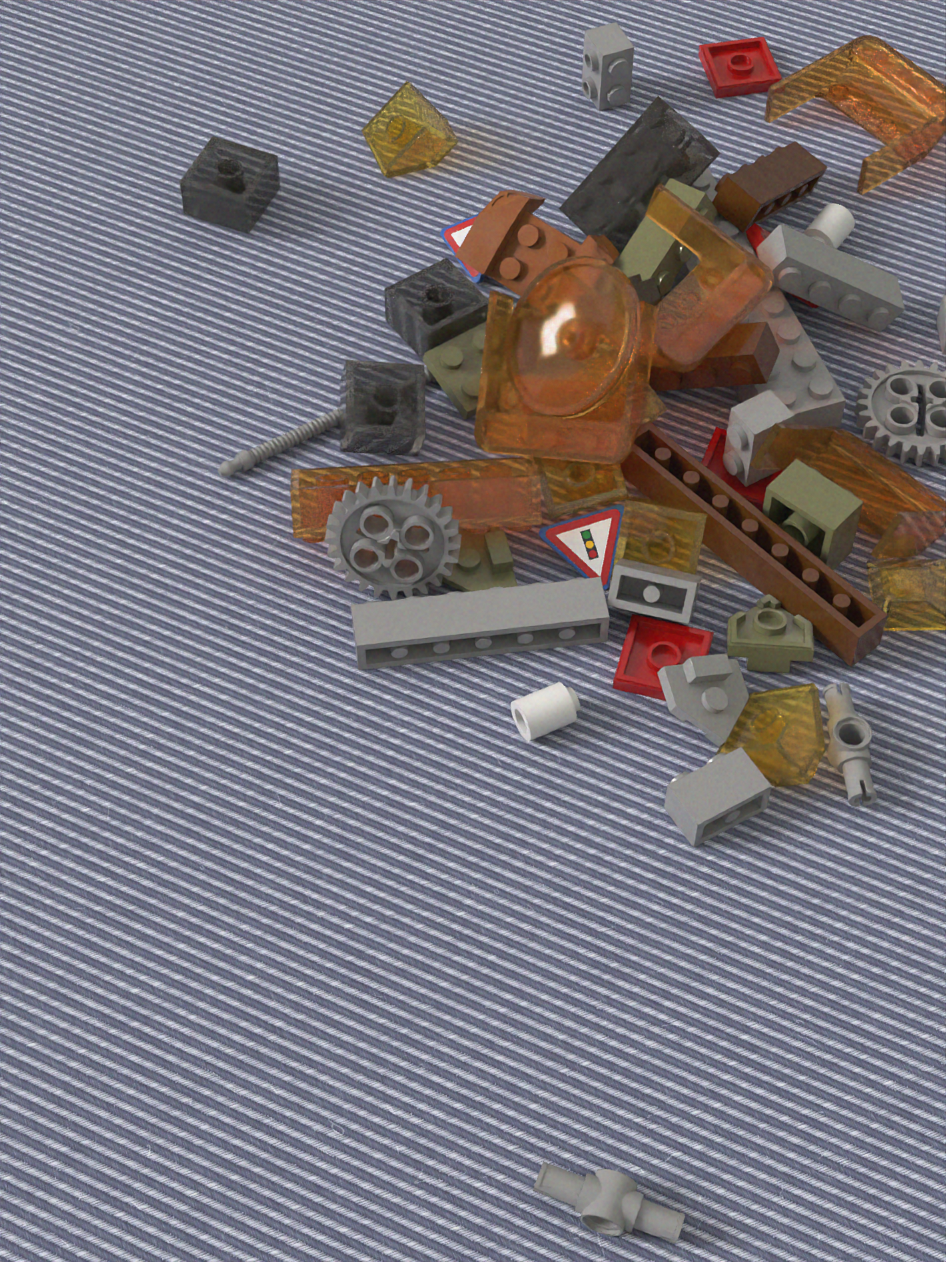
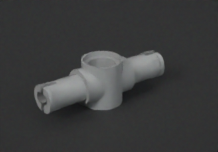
[823,683,877,807]
[533,1161,685,1244]

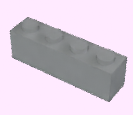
[757,223,905,333]

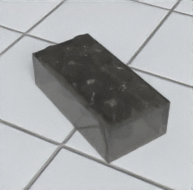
[559,96,721,256]

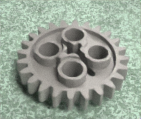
[854,360,946,467]
[325,475,462,600]

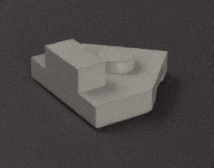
[657,653,749,747]

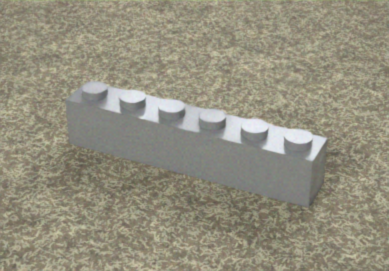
[351,577,610,670]

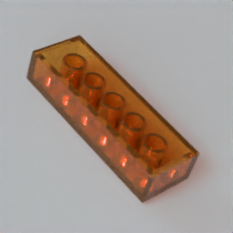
[290,456,542,543]

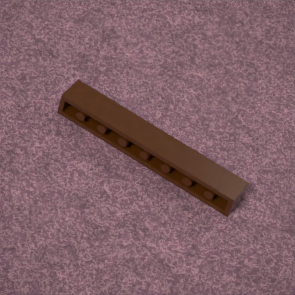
[617,421,888,667]

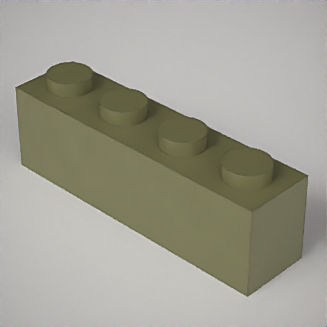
[599,178,718,299]

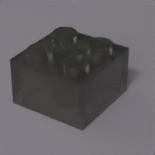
[179,136,280,234]
[384,258,491,360]
[340,360,426,456]

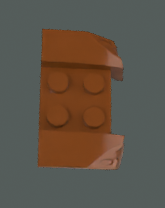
[455,190,620,314]

